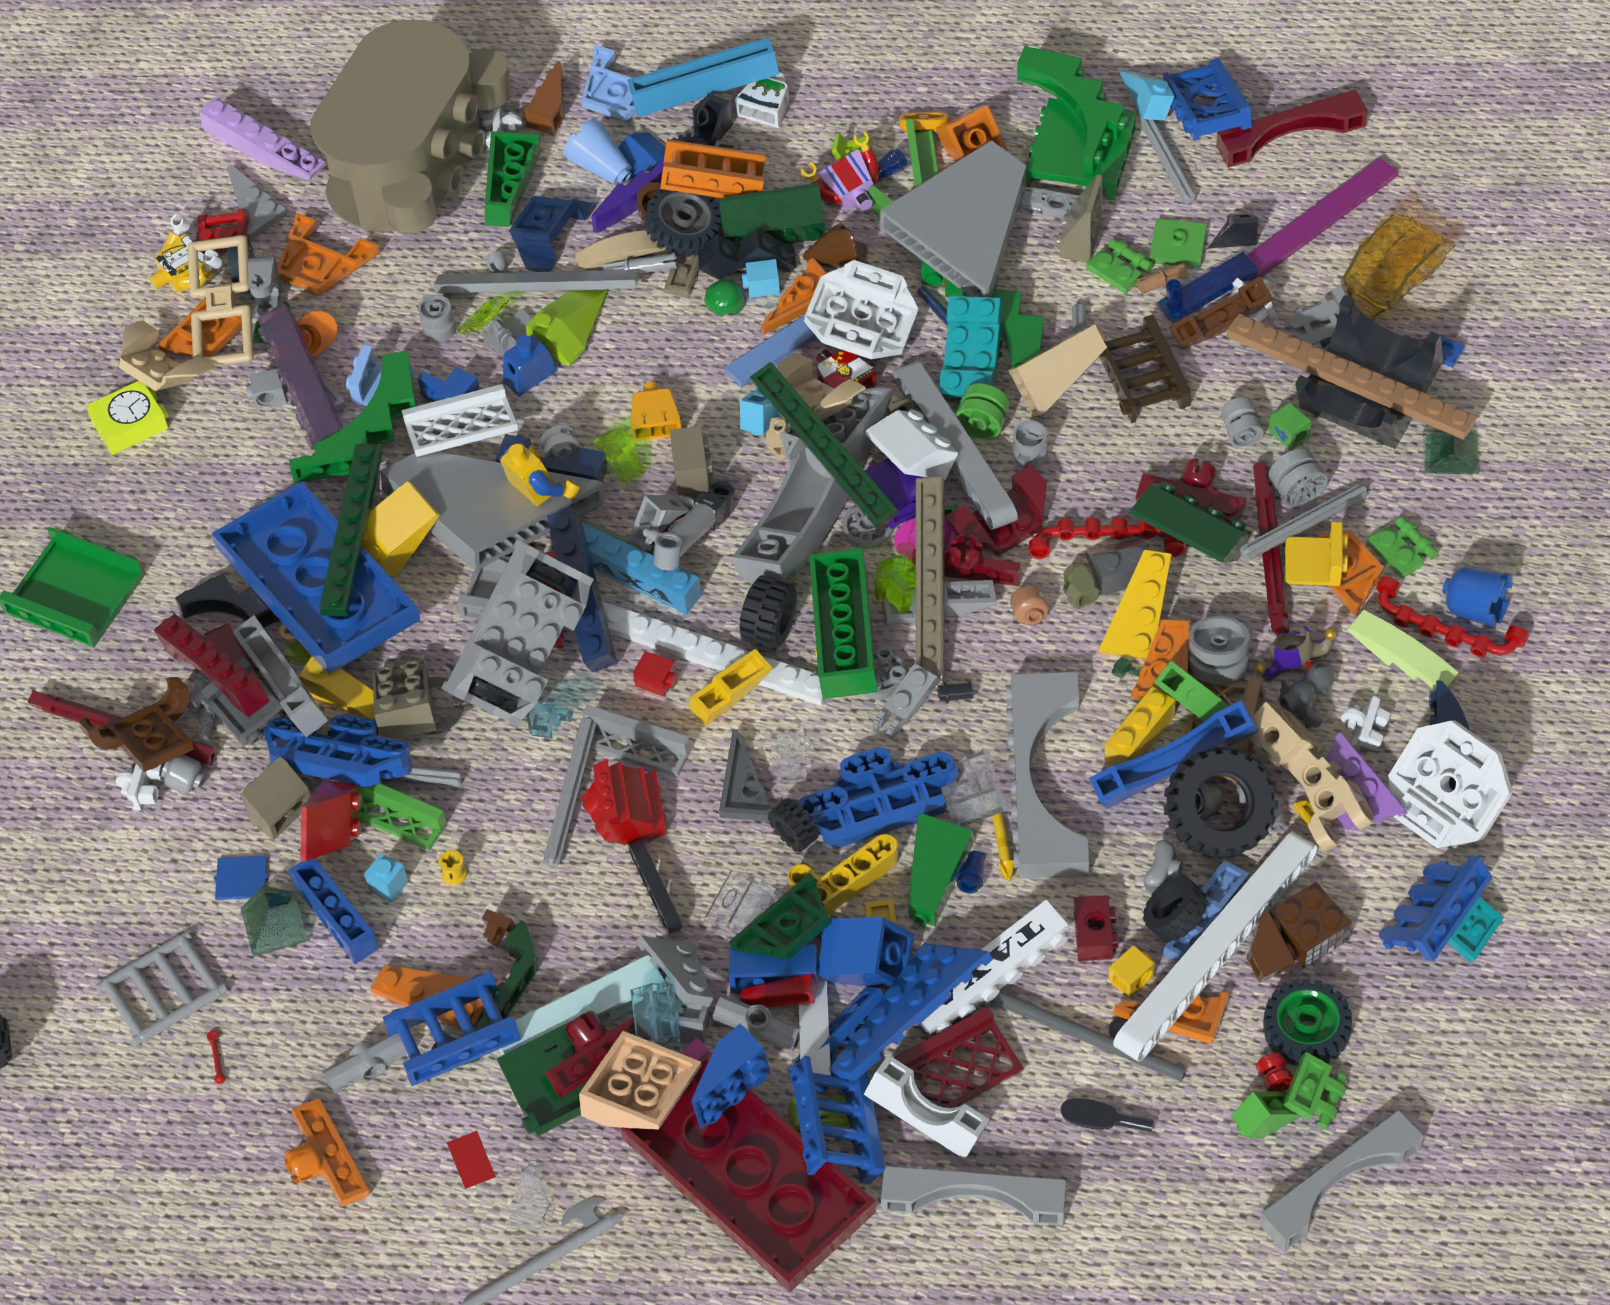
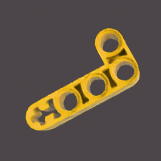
[787,834,898,916]

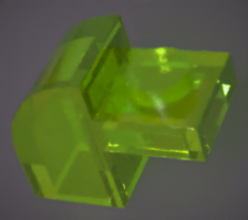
[592,426,646,484]
[874,553,916,613]

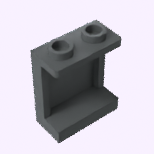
[201,657,286,747]

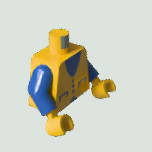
[500,444,581,507]

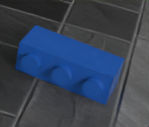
[729,945,818,993]

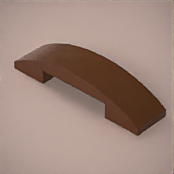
[1169,276,1273,349]

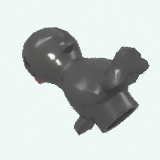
[1279,661,1335,728]

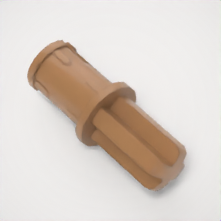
[1136,263,1188,294]

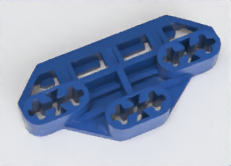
[263,714,412,787]
[797,747,958,849]

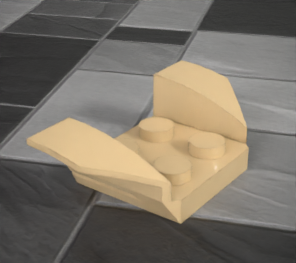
[119,320,216,391]
[777,353,866,421]

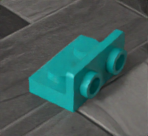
[1447,896,1504,962]

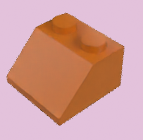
[935,105,1008,162]

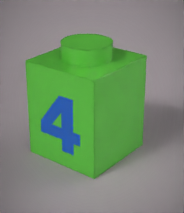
[1269,402,1312,450]

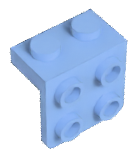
[346,345,415,406]

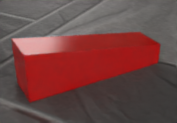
[740,973,818,1008]

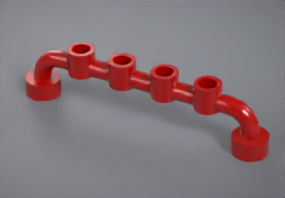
[1028,517,1186,559]
[1376,576,1529,658]

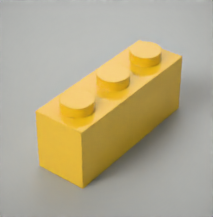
[1104,687,1175,766]

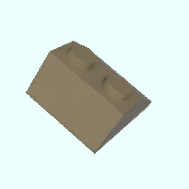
[1056,175,1102,263]

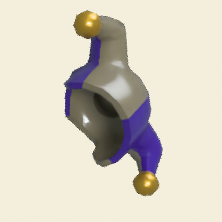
[1254,626,1336,680]

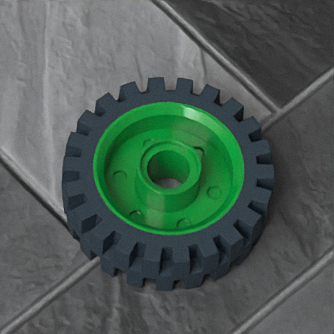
[1263,979,1352,1065]

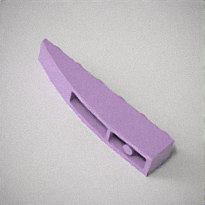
[199,97,326,180]

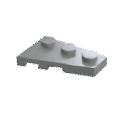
[637,935,713,1007]

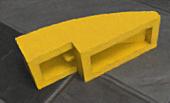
[688,649,773,726]

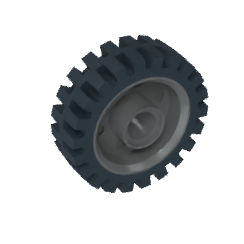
[645,189,721,257]

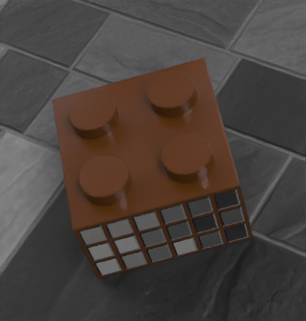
[1269,882,1352,969]

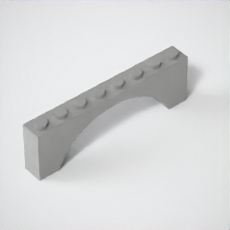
[1006,672,1089,879]

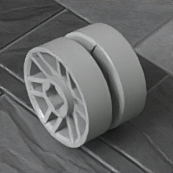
[1269,448,1328,507]

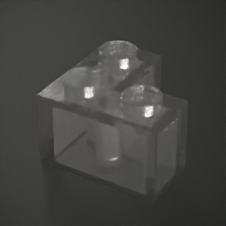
[941,749,1009,826]

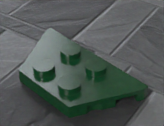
[729,873,831,960]

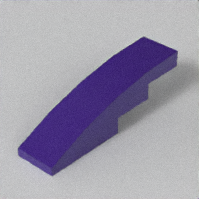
[591,158,664,233]

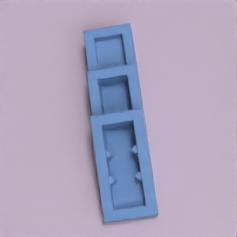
[1163,860,1249,962]

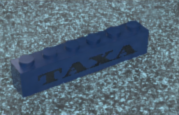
[547,507,618,672]

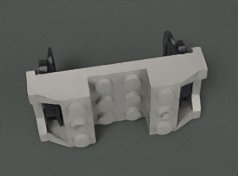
[441,540,594,727]

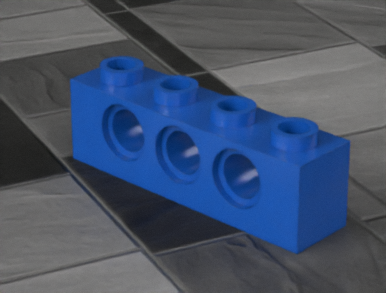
[288,858,379,964]

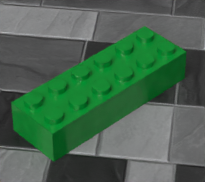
[809,548,878,699]

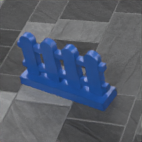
[1379,856,1493,961]

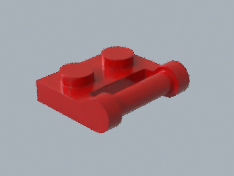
[195,208,249,254]

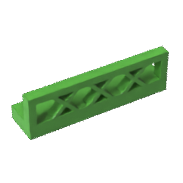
[906,119,938,188]
[358,784,447,851]

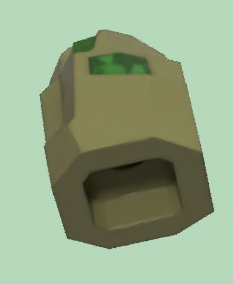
[1062,562,1098,609]

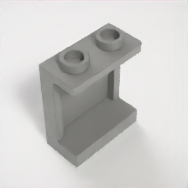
[457,556,511,620]

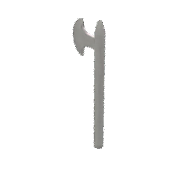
[461,1196,624,1305]

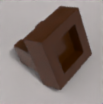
[482,909,516,947]

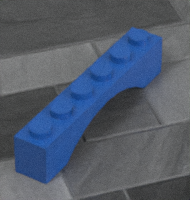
[1089,700,1258,809]

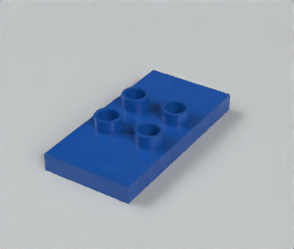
[212,481,420,675]

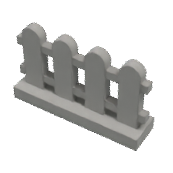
[1289,286,1346,350]

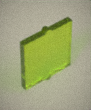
[457,298,509,334]

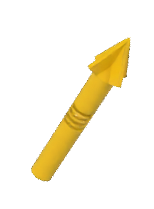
[991,810,1016,882]

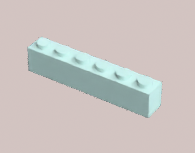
[499,954,667,1056]

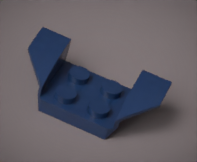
[509,196,596,272]

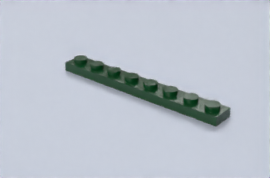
[750,361,899,530]
[319,444,383,616]

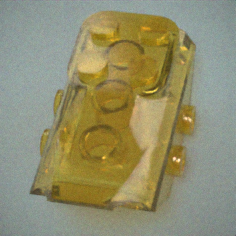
[1342,214,1456,319]

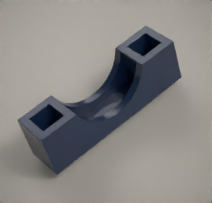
[496,434,608,482]

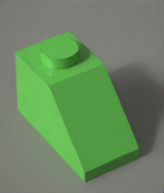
[1231,1091,1301,1139]

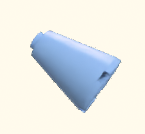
[563,119,631,185]

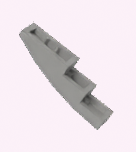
[882,580,997,625]

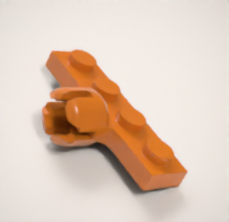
[284,1098,369,1207]

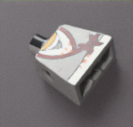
[629,495,690,552]

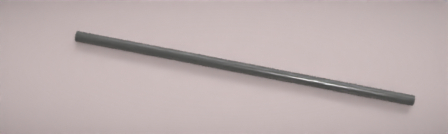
[759,894,1187,1082]

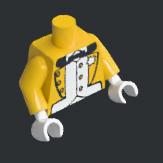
[149,214,222,293]

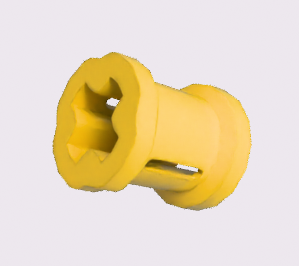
[438,850,467,885]

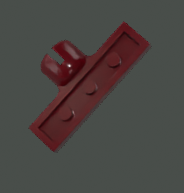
[1135,459,1247,521]
[912,533,1021,586]
[545,1010,656,1098]

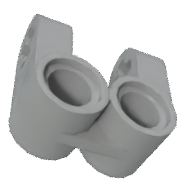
[248,257,282,319]

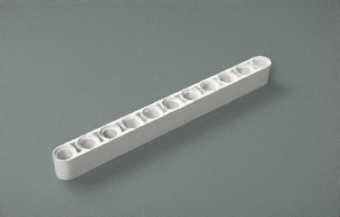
[1113,832,1318,1062]

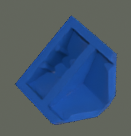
[618,132,666,178]

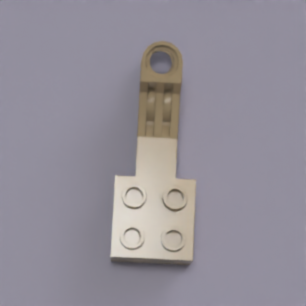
[1248,702,1375,852]

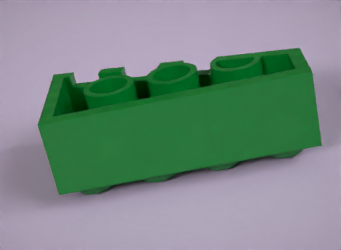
[485,131,541,227]

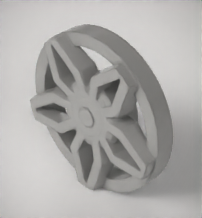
[843,506,893,548]

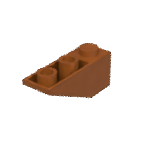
[523,61,564,135]

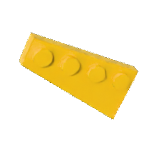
[1098,550,1172,661]

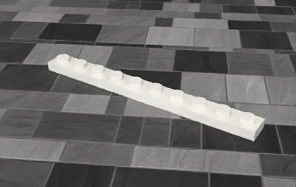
[602,601,825,706]

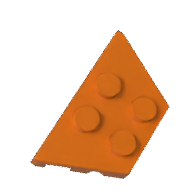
[158,281,242,357]
[1296,531,1384,615]

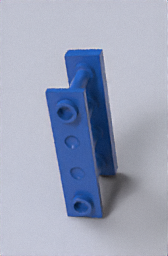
[382,971,521,1086]
[790,1056,885,1184]

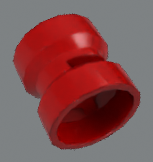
[1256,1052,1293,1092]

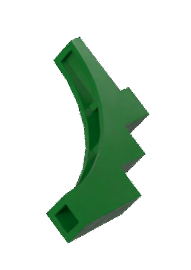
[1017,46,1128,174]

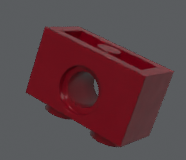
[1074,895,1118,961]

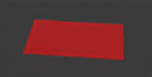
[446,1131,496,1189]

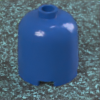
[1442,566,1513,628]

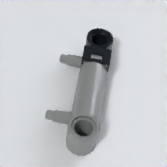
[643,481,735,570]

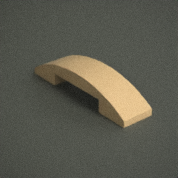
[575,230,676,271]

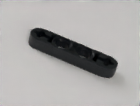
[627,839,682,934]

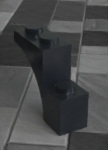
[698,228,796,279]
[175,573,280,627]

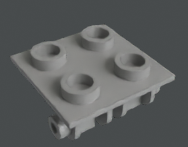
[482,309,532,357]

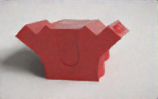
[580,759,666,845]

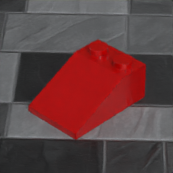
[300,780,362,862]

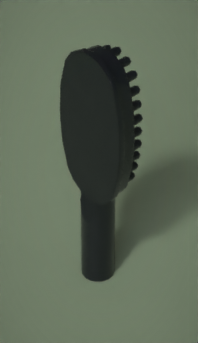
[1061,1098,1154,1132]

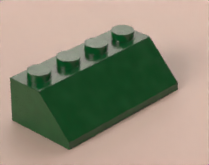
[718,183,825,245]
[1129,481,1252,563]

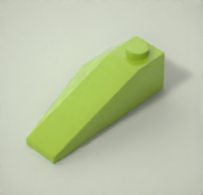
[526,289,607,367]

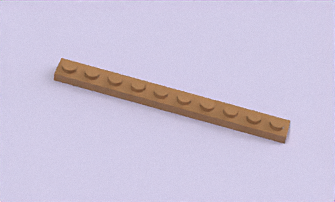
[1226,313,1477,440]

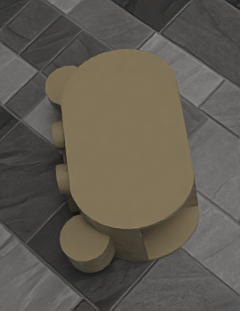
[310,20,512,234]

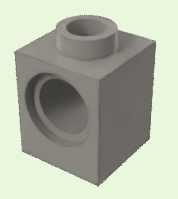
[246,369,287,409]

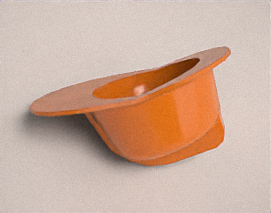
[281,311,337,364]

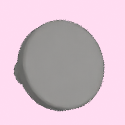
[862,647,907,700]

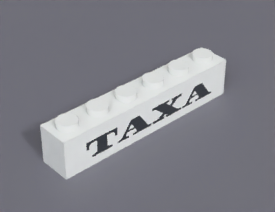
[919,900,1070,1038]

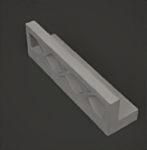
[583,705,691,777]

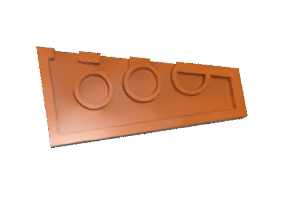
[370,965,499,1030]

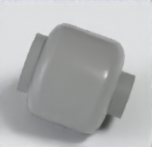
[161,755,205,794]

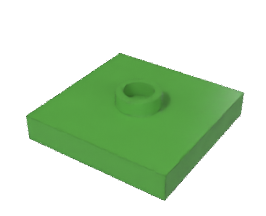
[1149,219,1207,268]

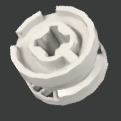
[540,425,580,460]

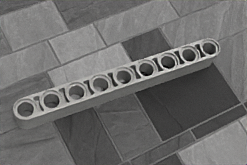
[893,361,1018,530]

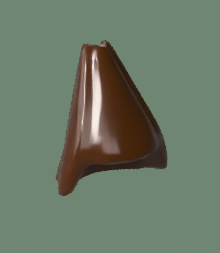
[803,223,868,268]

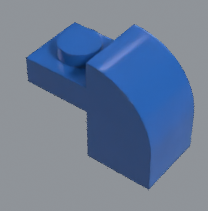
[417,367,480,402]

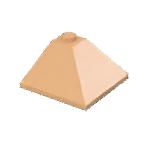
[579,1031,702,1129]

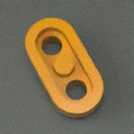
[899,112,949,133]

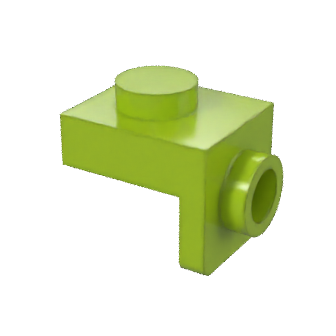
[832,133,873,160]

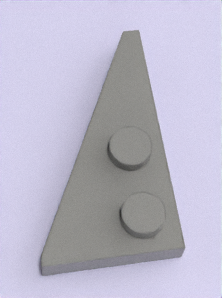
[227,164,287,241]

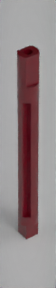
[1253,461,1290,636]
[27,690,218,766]

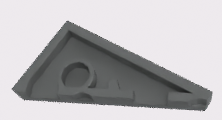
[719,729,772,822]

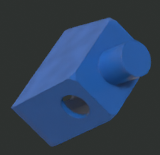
[503,335,557,397]

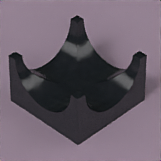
[1295,295,1443,449]

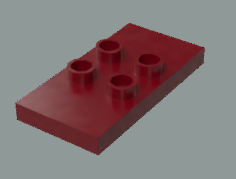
[620,1052,876,1292]

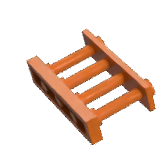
[660,139,766,198]

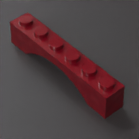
[1216,89,1368,168]
[154,613,270,718]

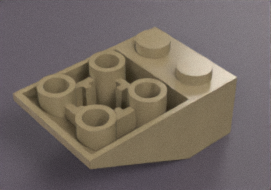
[372,659,436,739]

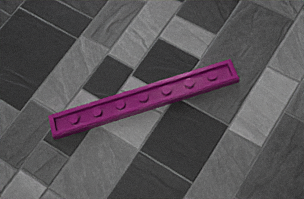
[1236,157,1398,281]

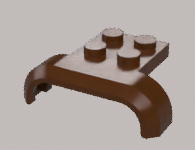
[79,677,194,772]

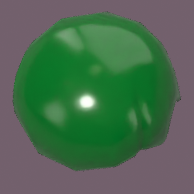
[704,279,746,317]

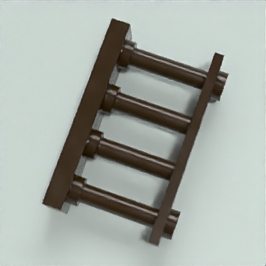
[1099,315,1191,423]

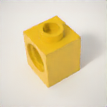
[1108,945,1155,999]

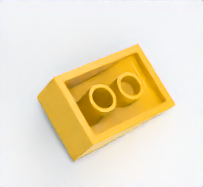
[363,481,440,577]

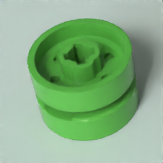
[955,383,1010,440]

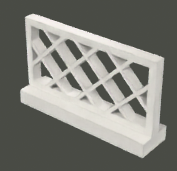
[401,384,518,457]

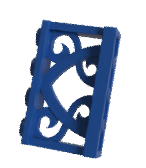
[1163,58,1252,141]

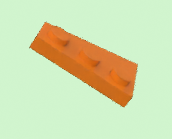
[1130,620,1189,702]

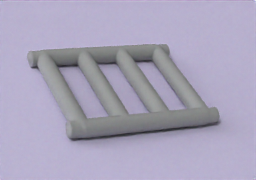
[96,931,228,1046]

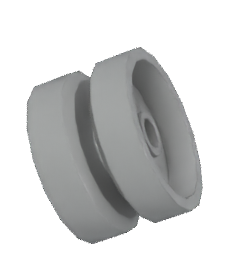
[1188,616,1250,685]

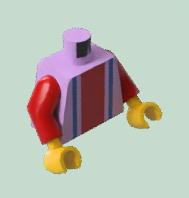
[800,131,879,211]

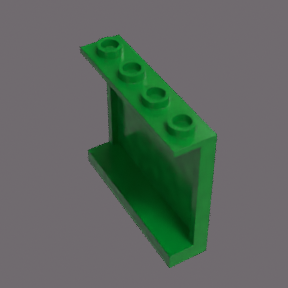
[1025,98,1137,201]
[0,527,145,648]

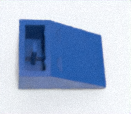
[691,1023,771,1129]

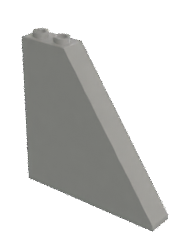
[880,140,1026,298]
[380,451,604,571]

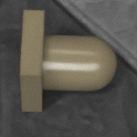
[888,394,911,414]

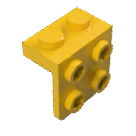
[1285,522,1348,586]

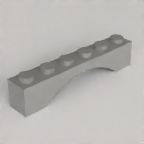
[232,615,328,737]
[1260,1110,1424,1252]
[881,1164,1066,1226]

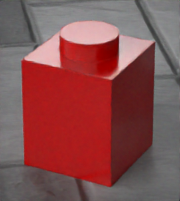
[633,651,678,697]

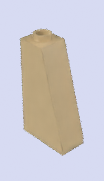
[1008,324,1107,417]

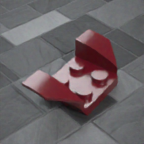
[945,465,1047,556]

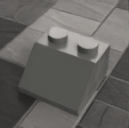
[1085,538,1148,596]

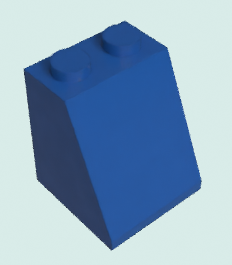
[817,917,914,989]

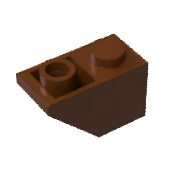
[1246,911,1295,983]

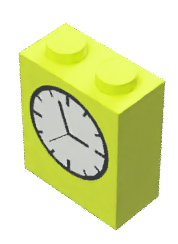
[86,381,169,455]

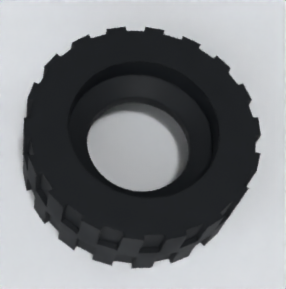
[1143,876,1208,942]

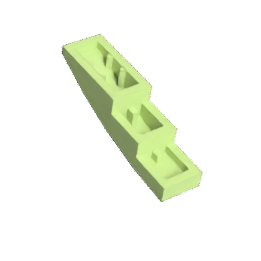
[1347,610,1459,690]

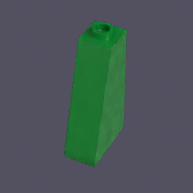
[908,813,973,927]

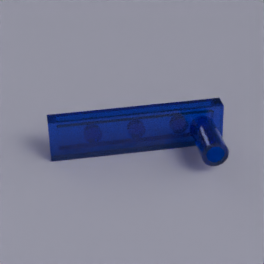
[1158,252,1258,324]

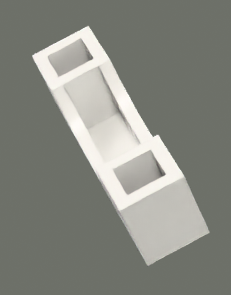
[864,1055,989,1159]

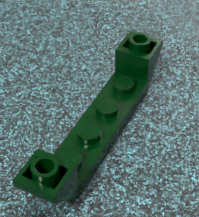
[431,920,539,1066]

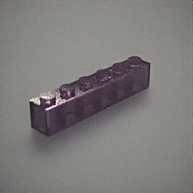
[257,304,344,450]

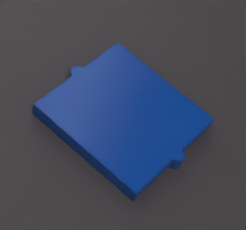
[213,855,269,900]

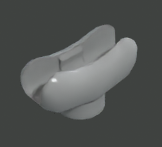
[1144,839,1183,893]

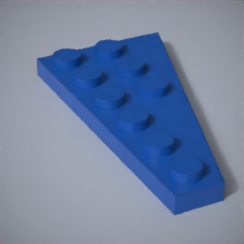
[829,943,993,1081]

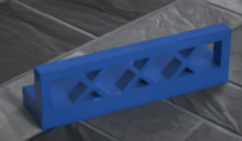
[788,988,884,1094]

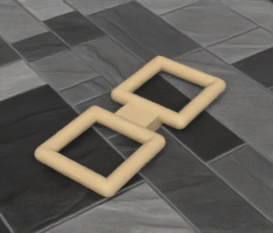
[188,235,254,366]

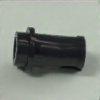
[937,682,973,704]

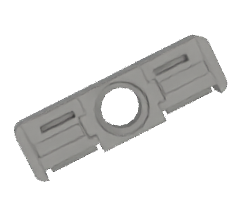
[1018,186,1079,218]

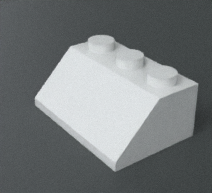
[865,410,958,480]

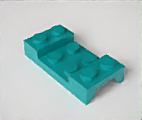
[939,296,1003,401]

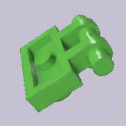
[1086,238,1154,294]
[1367,516,1438,579]
[1282,1052,1347,1130]

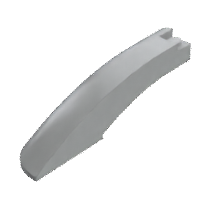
[732,388,892,584]

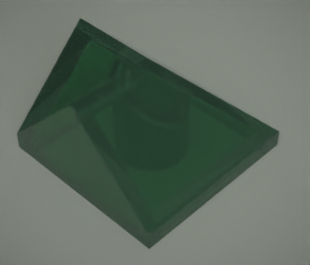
[1422,429,1479,474]
[241,886,309,957]

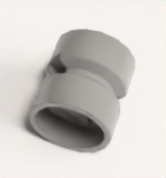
[418,295,456,342]
[1221,397,1264,448]
[1013,420,1048,469]

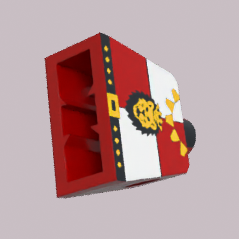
[816,349,877,394]

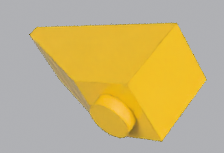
[298,657,375,720]

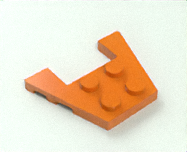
[277,213,380,296]

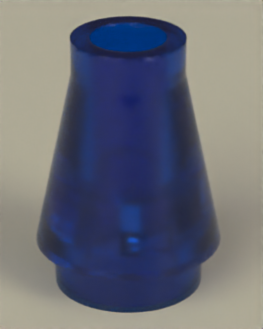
[878,148,908,181]
[955,850,985,894]

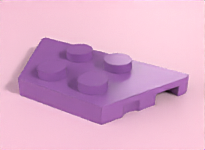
[1316,732,1408,831]

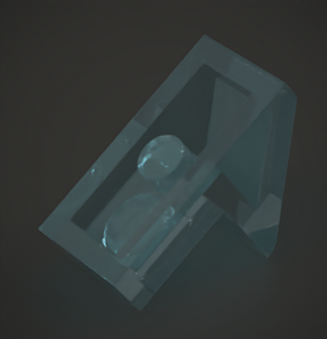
[526,701,574,739]

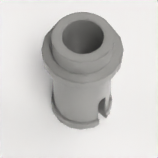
[1268,794,1287,832]

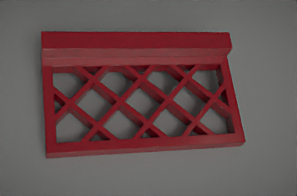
[893,1007,1024,1108]

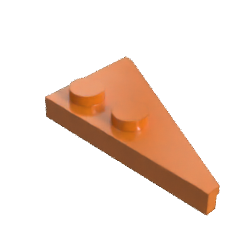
[761,258,827,335]
[1113,992,1229,1044]

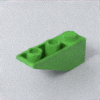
[1154,661,1229,722]

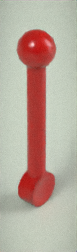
[207,1030,226,1084]

